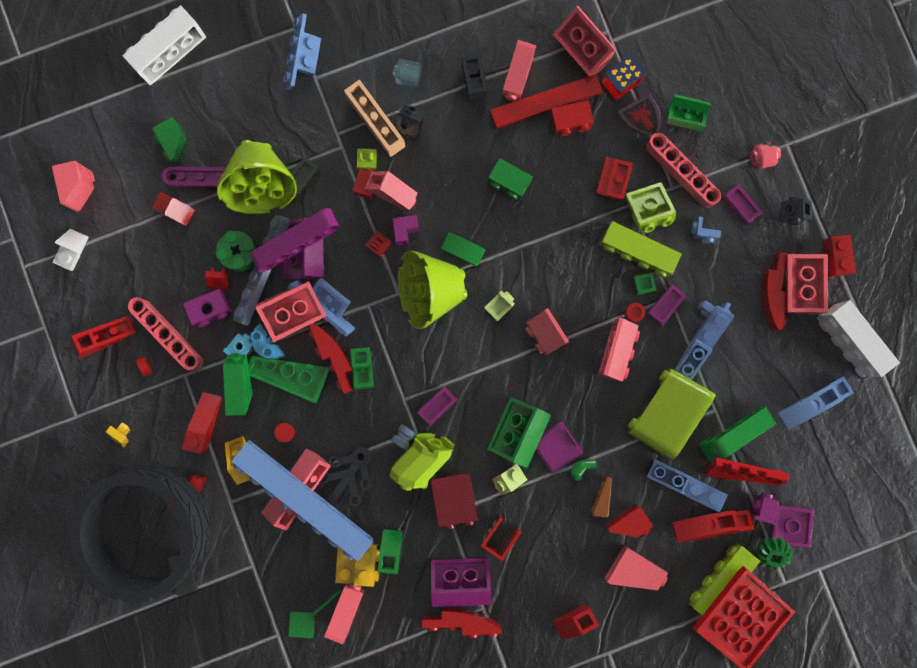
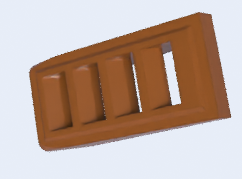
[591,476,612,517]

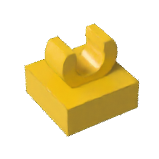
[106,423,130,448]

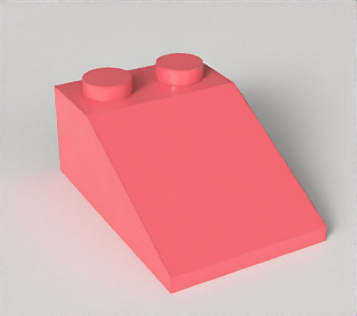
[255,281,326,342]

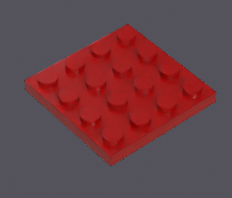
[693,566,795,668]

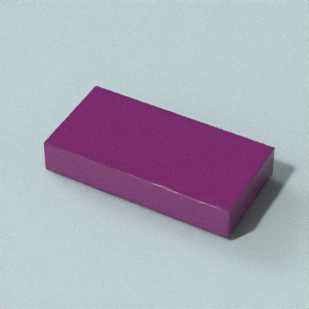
[722,184,763,225]
[647,284,686,326]
[417,386,457,426]

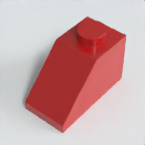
[605,504,653,537]

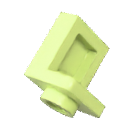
[484,290,514,322]
[492,464,527,495]

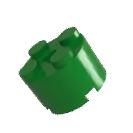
[216,231,258,273]

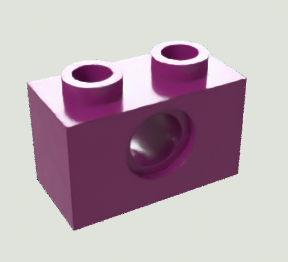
[183,289,232,328]

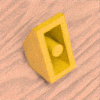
[225,436,250,485]

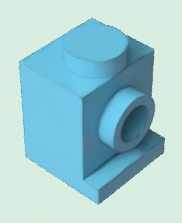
[223,333,254,357]

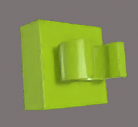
[357,149,377,170]

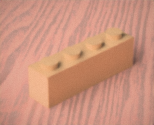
[344,80,405,157]

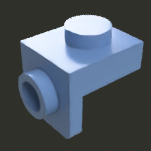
[691,217,721,243]
[697,300,731,319]

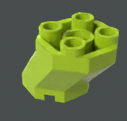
[390,433,455,490]

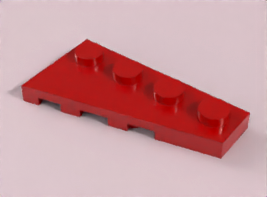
[705,458,789,486]

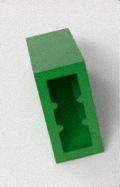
[223,353,253,416]

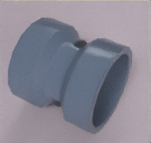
[391,424,417,450]

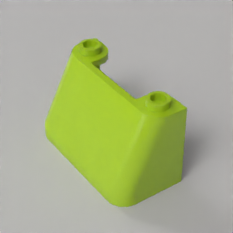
[627,368,716,460]

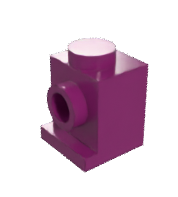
[750,492,779,524]

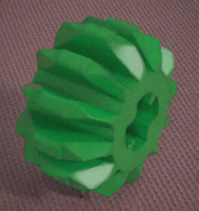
[757,536,793,571]

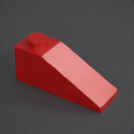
[70,316,136,359]
[182,392,222,454]

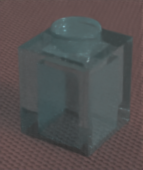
[393,59,422,87]

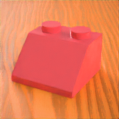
[52,161,95,212]
[525,308,569,356]

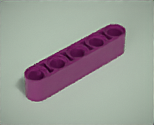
[250,208,339,272]

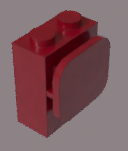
[431,472,478,529]

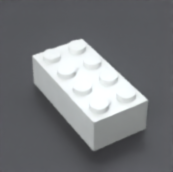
[122,5,206,86]
[817,300,900,378]

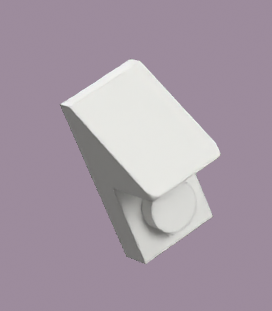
[52,229,89,271]

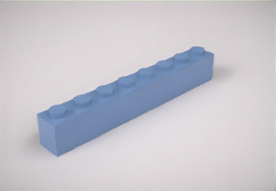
[231,440,373,561]

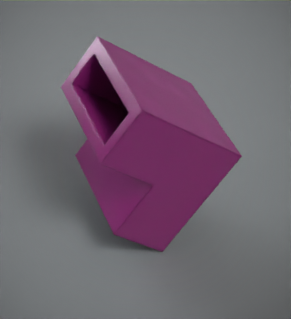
[393,215,419,246]

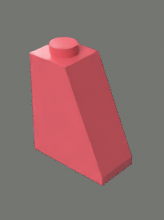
[502,40,536,101]
[364,171,417,210]
[604,545,668,590]
[324,582,365,644]

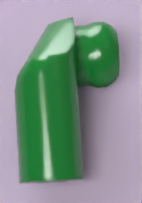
[571,459,596,481]

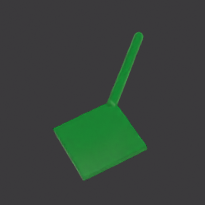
[288,589,342,638]

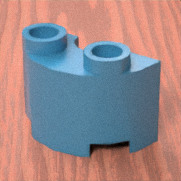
[251,323,285,359]

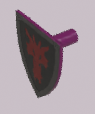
[618,94,661,136]

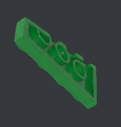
[248,356,331,403]

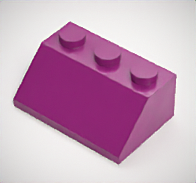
[282,217,324,280]
[431,558,491,607]

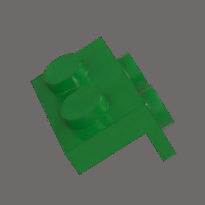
[666,94,711,132]

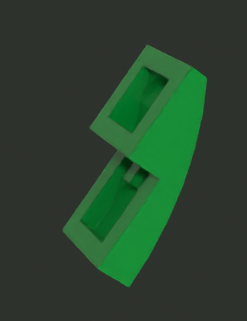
[441,232,485,266]
[351,347,374,390]

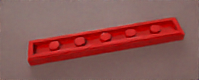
[490,74,603,129]

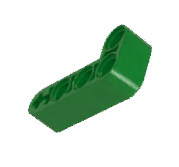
[698,406,776,462]

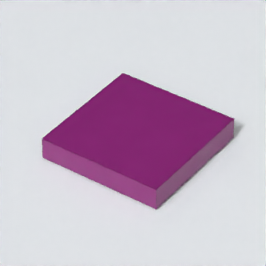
[770,505,814,548]

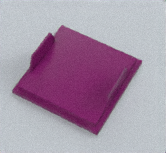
[536,421,584,474]

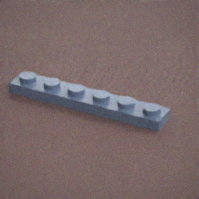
[233,215,291,326]

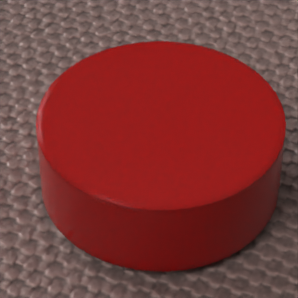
[625,303,645,322]
[136,356,152,376]
[275,423,295,442]

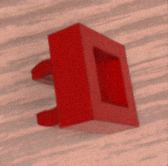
[365,231,392,257]
[205,268,229,290]

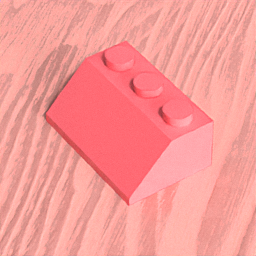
[553,6,616,77]
[787,254,828,315]
[598,318,640,382]

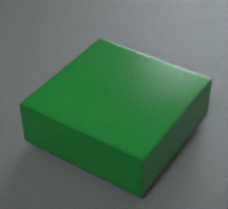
[633,272,657,295]

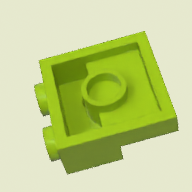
[625,182,676,233]

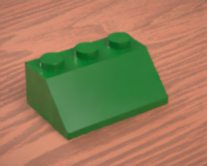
[487,397,551,468]

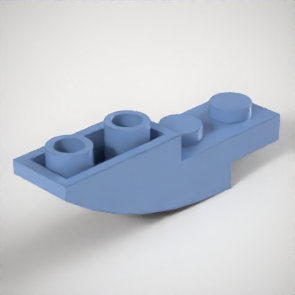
[674,305,734,380]
[777,376,854,431]
[647,459,728,512]

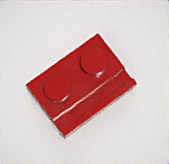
[596,157,633,201]

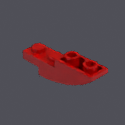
[761,252,788,332]
[308,323,353,394]
[672,510,755,543]
[422,607,502,638]

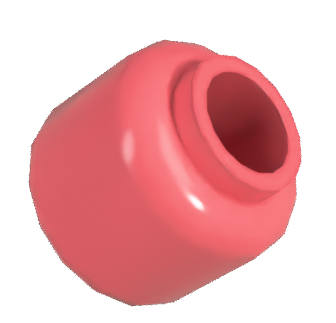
[750,142,781,169]

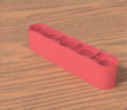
[646,133,721,208]
[128,297,203,371]

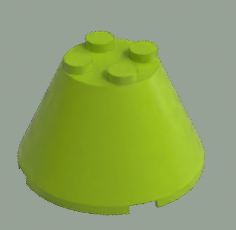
[217,140,297,214]
[398,251,467,329]

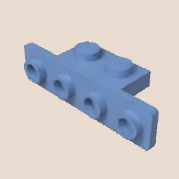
[283,13,321,90]
[288,278,355,336]

